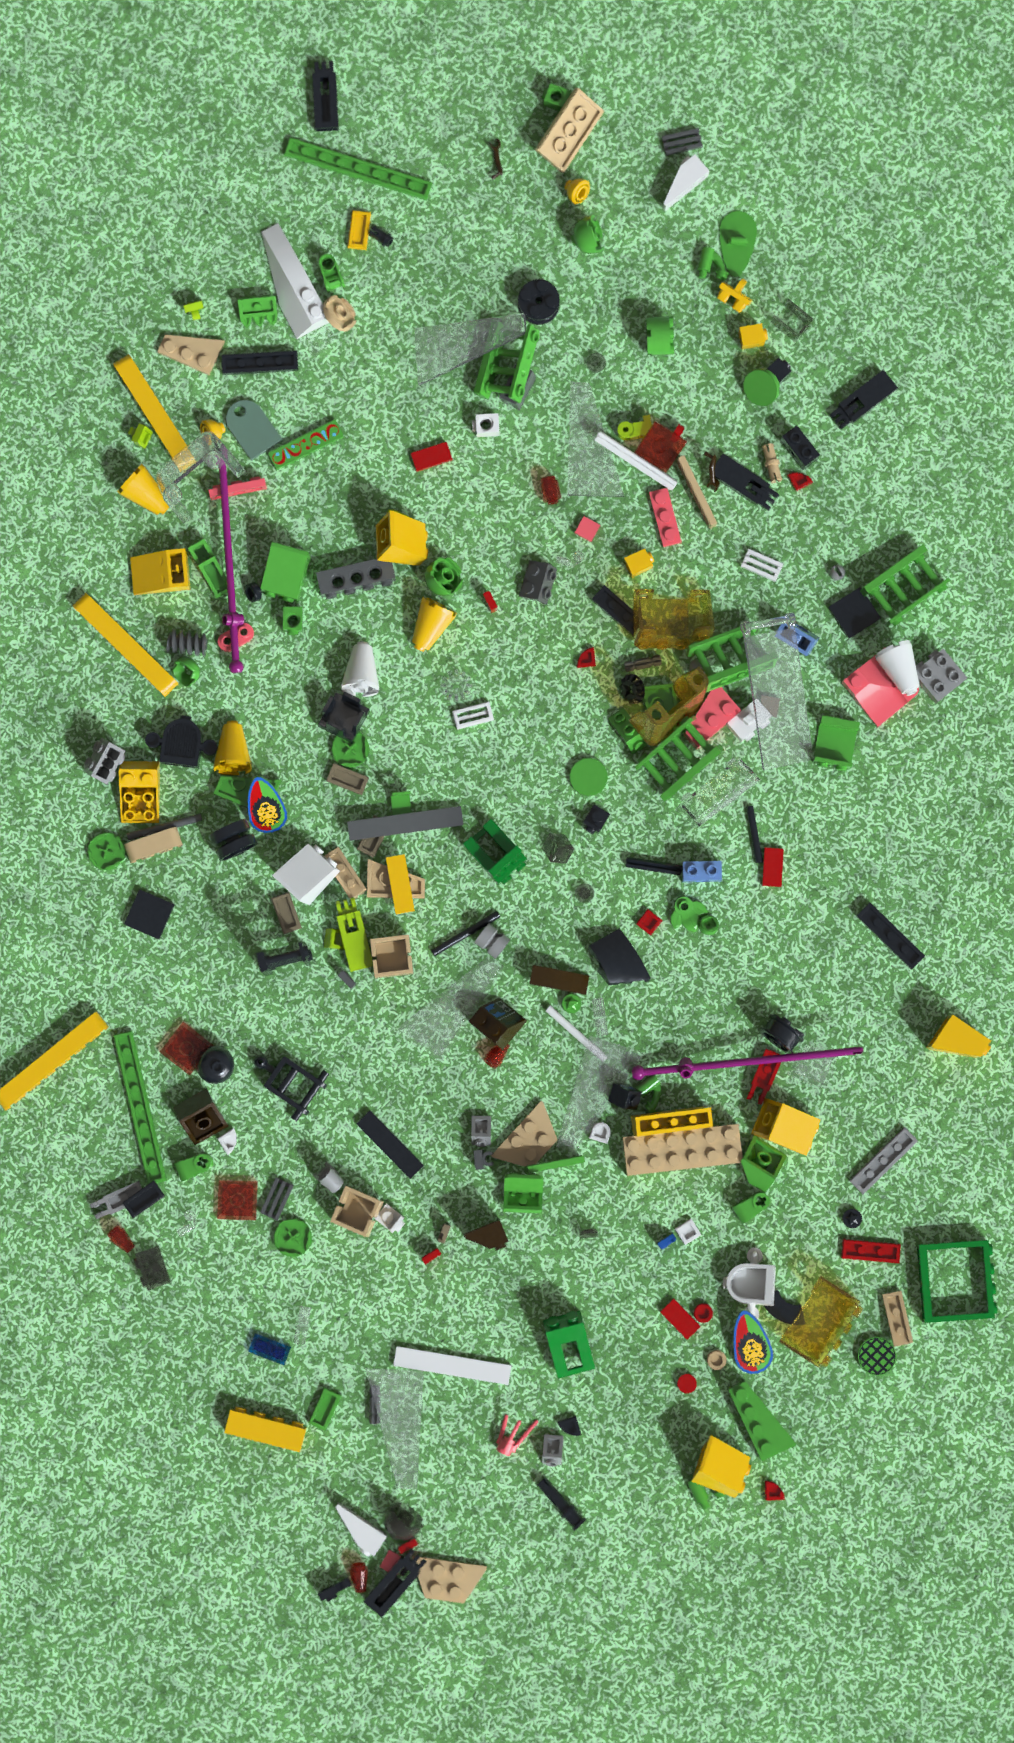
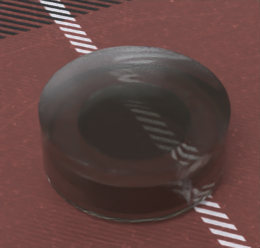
[587,353,606,373]
[575,883,594,903]
[579,1229,599,1240]

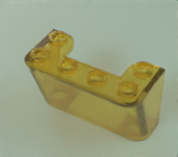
[633,589,715,650]
[629,666,709,746]
[779,1276,863,1369]

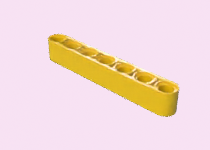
[113,354,198,473]
[73,593,179,697]
[0,1012,109,1111]

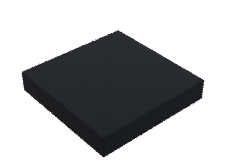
[828,587,881,639]
[124,889,175,940]

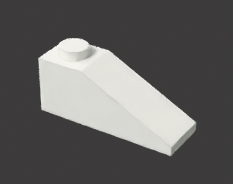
[663,154,709,211]
[336,1502,388,1557]

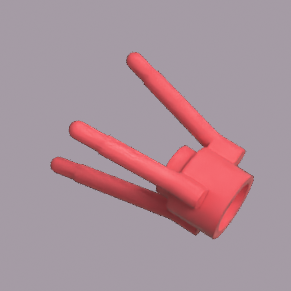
[496,1414,538,1456]

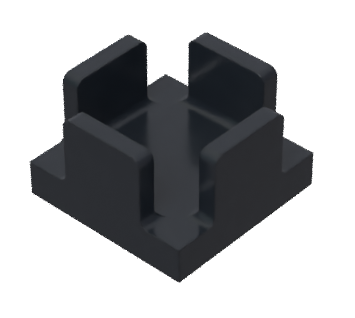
[318,692,370,743]

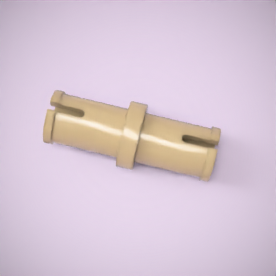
[762,443,782,483]

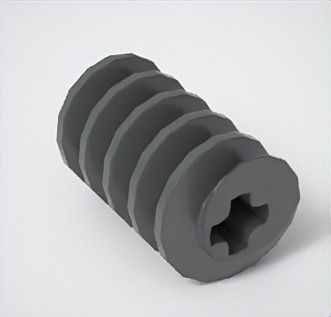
[166,628,208,657]

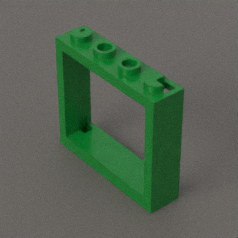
[917,1240,998,1323]

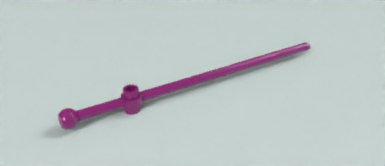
[218,445,244,673]
[632,1046,864,1080]

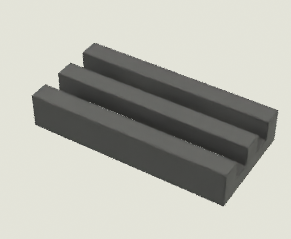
[662,128,703,156]
[260,1177,294,1221]

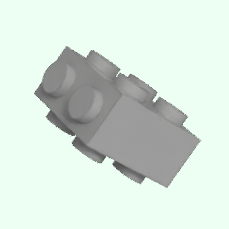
[916,649,967,704]
[83,737,125,785]

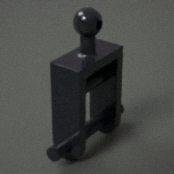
[254,1055,329,1122]

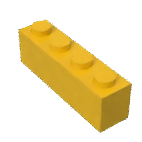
[631,1106,713,1137]
[224,1406,307,1452]

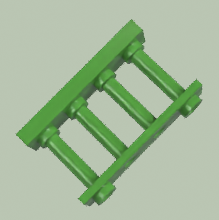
[473,321,540,403]
[860,544,951,628]
[686,620,777,692]
[635,715,724,802]

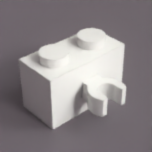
[726,699,771,742]

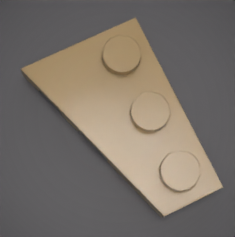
[157,335,225,376]
[367,859,425,899]

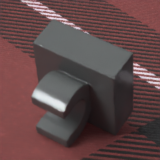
[474,1150,494,1170]

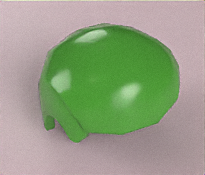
[172,656,200,687]

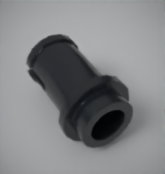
[369,225,394,247]

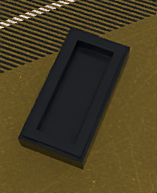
[122,1180,165,1218]

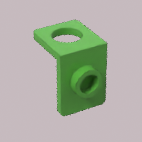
[390,791,412,815]

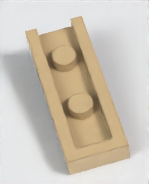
[325,847,367,899]
[882,1291,913,1347]

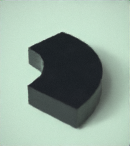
[764,1290,805,1325]

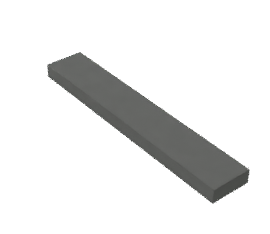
[347,806,464,841]

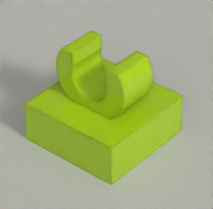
[183,299,204,321]
[127,423,153,449]

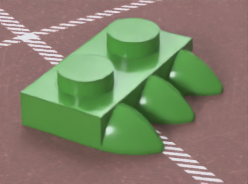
[238,294,278,328]

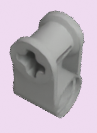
[314,1162,344,1193]

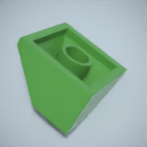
[741,1135,787,1193]

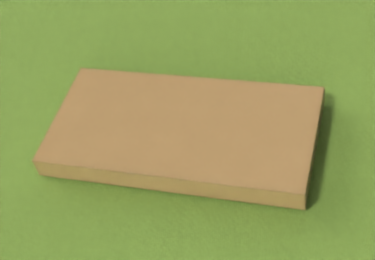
[535,88,604,173]

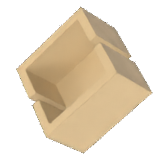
[370,934,414,979]
[330,1186,384,1237]

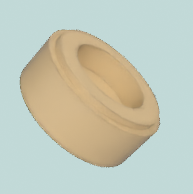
[707,1350,726,1370]

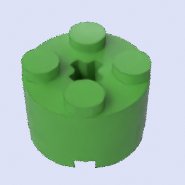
[646,316,674,355]

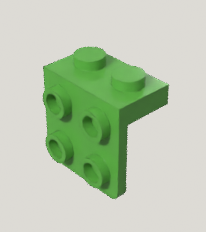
[503,1173,544,1214]

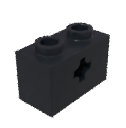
[780,425,820,471]

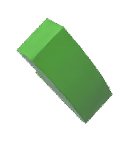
[187,538,227,598]

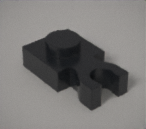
[318,1577,352,1602]

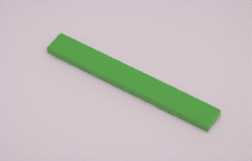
[284,137,433,201]
[113,1031,167,1184]

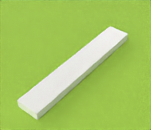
[393,1346,512,1385]

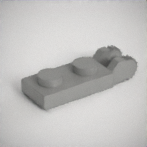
[90,1181,142,1219]

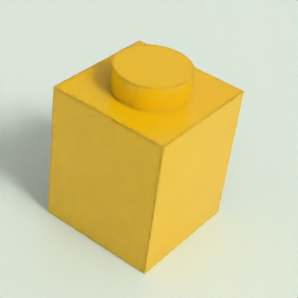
[738,323,768,350]
[624,548,654,578]

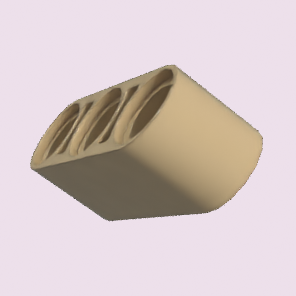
[124,827,183,863]

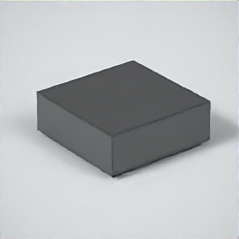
[338,971,356,990]

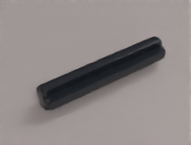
[625,857,682,875]

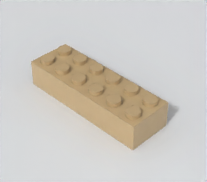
[622,1124,743,1176]

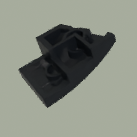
[588,928,651,985]

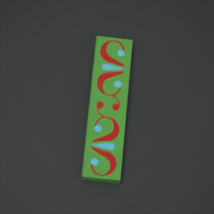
[268,419,344,471]

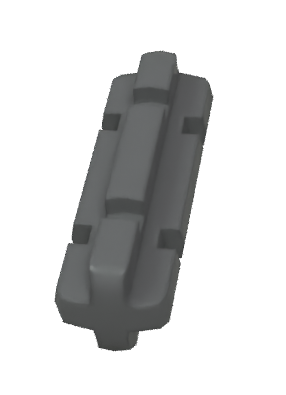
[624,655,662,672]
[369,1386,380,1424]

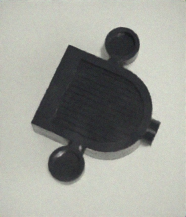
[145,715,218,769]

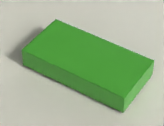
[308,1387,342,1431]

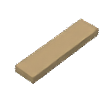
[677,455,717,529]

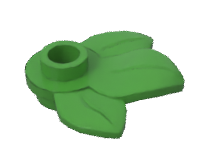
[670,896,708,932]

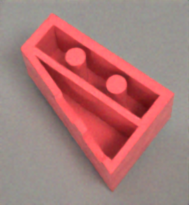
[684,687,741,750]

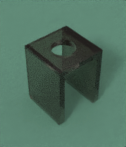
[771,299,814,343]

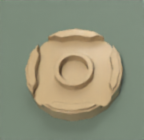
[323,295,356,332]

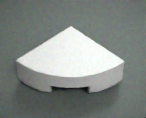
[218,1128,237,1155]

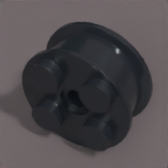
[518,279,560,325]
[759,1014,804,1054]

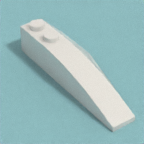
[262,223,329,339]

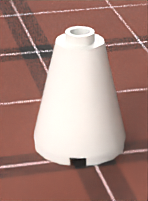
[875,640,920,696]
[341,641,379,697]

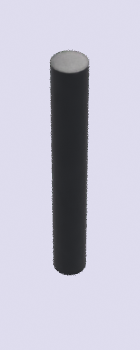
[746,806,763,863]

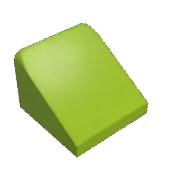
[324,929,345,950]

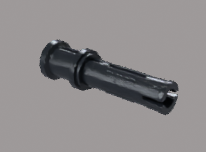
[536,1477,587,1531]

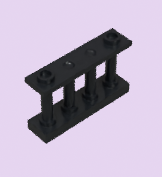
[256,942,313,976]

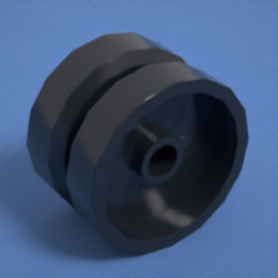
[208,819,258,861]

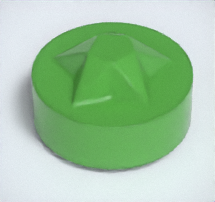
[699,915,719,935]
[562,994,581,1014]

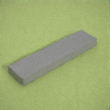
[849,1127,918,1195]

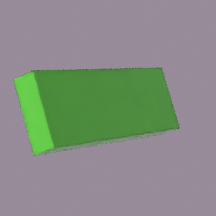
[524,1155,585,1174]

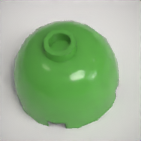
[571,215,605,254]
[424,557,463,596]

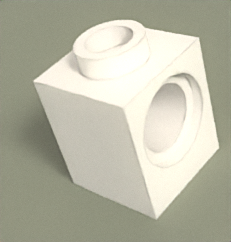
[472,413,499,437]

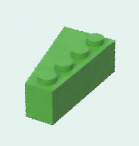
[727,1380,797,1461]

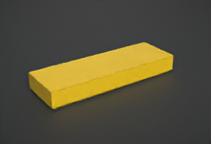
[386,854,415,915]

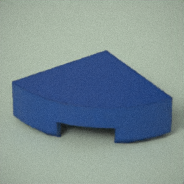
[657,1233,676,1250]

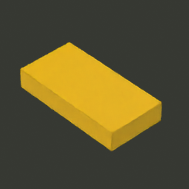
[348,210,371,250]

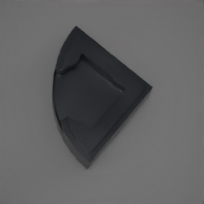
[557,1416,581,1436]

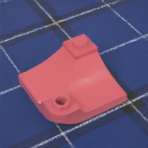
[842,647,919,728]

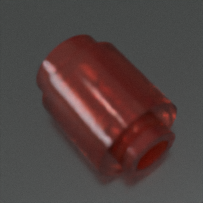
[539,476,562,505]

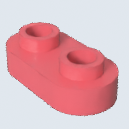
[218,623,254,652]

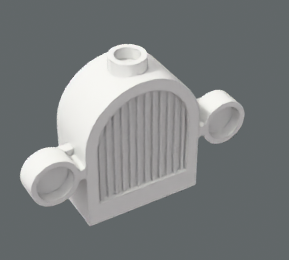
[723,1248,776,1319]

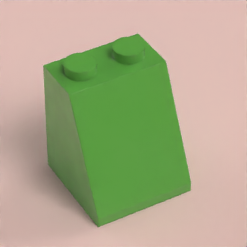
[261,542,311,604]

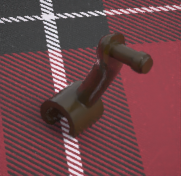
[490,138,503,180]
[703,451,720,492]

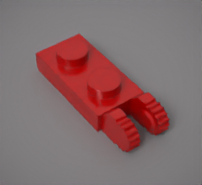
[746,1049,781,1105]

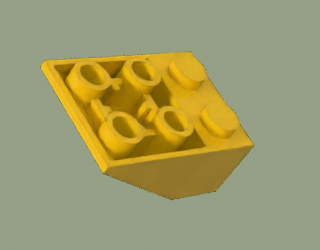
[130,548,191,595]
[119,761,160,823]

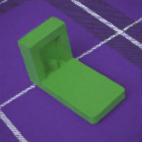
[608,708,648,755]

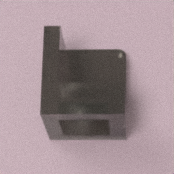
[542,833,574,864]

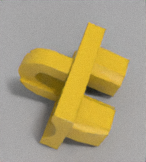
[717,278,752,313]

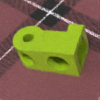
[617,415,653,441]

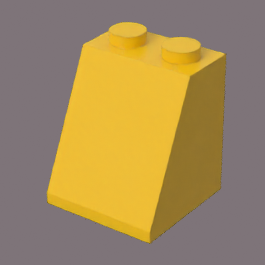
[376,510,428,566]
[926,1014,991,1058]
[751,1098,820,1156]
[691,1435,751,1498]

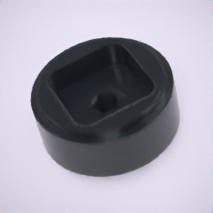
[245,582,262,602]
[842,1209,862,1228]

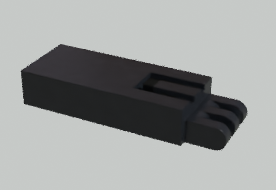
[312,61,339,132]
[829,369,898,430]
[715,453,779,511]
[363,1549,427,1618]

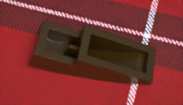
[529,965,589,995]

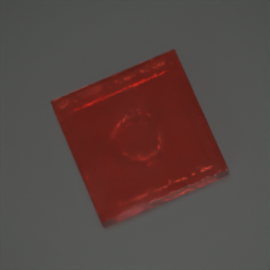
[634,420,687,473]
[160,1022,214,1076]
[217,1180,258,1220]

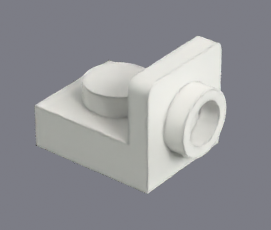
[375,1203,405,1233]

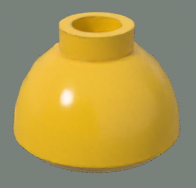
[565,178,590,204]
[200,419,225,446]

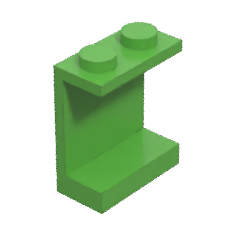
[813,715,860,772]

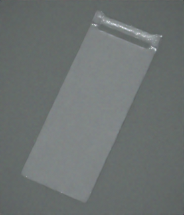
[740,613,813,770]

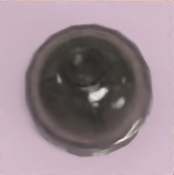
[384,1502,424,1540]

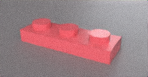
[208,477,267,500]
[649,488,682,548]

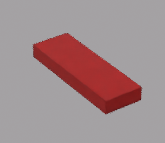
[841,1239,901,1263]

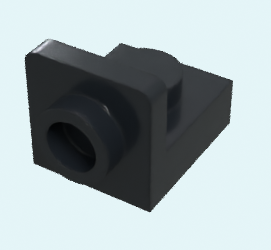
[582,805,610,834]

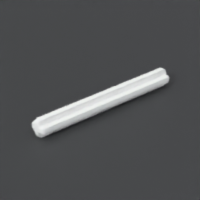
[594,431,677,490]

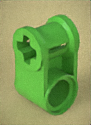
[319,254,345,293]
[174,1154,213,1182]
[732,1192,770,1224]

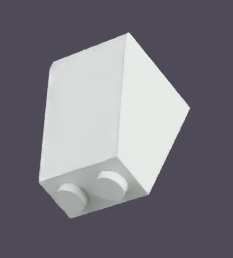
[272,844,340,905]

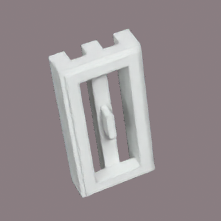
[741,549,783,582]
[452,701,494,730]

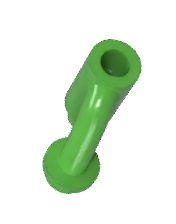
[697,247,729,280]
[635,1075,661,1113]
[687,1479,725,1510]

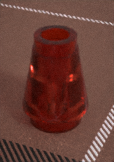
[484,1044,510,1069]
[107,1225,135,1253]
[349,1562,368,1593]

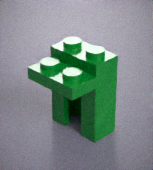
[463,819,527,885]
[543,1310,595,1379]

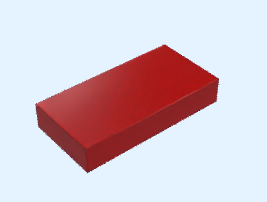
[411,442,453,472]
[762,848,784,887]
[660,1298,701,1340]

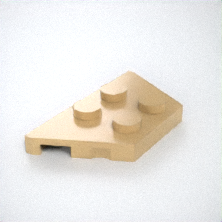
[491,1101,557,1167]
[412,1556,487,1603]

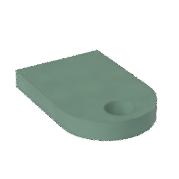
[226,400,283,461]

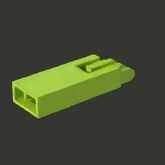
[336,897,373,972]

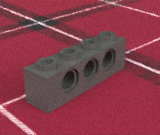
[316,559,396,599]

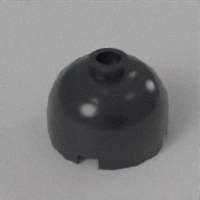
[196,1045,235,1084]

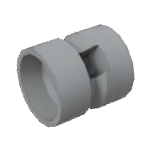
[474,923,511,959]

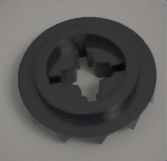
[619,674,645,704]

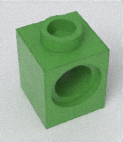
[541,83,572,112]
[283,607,303,636]

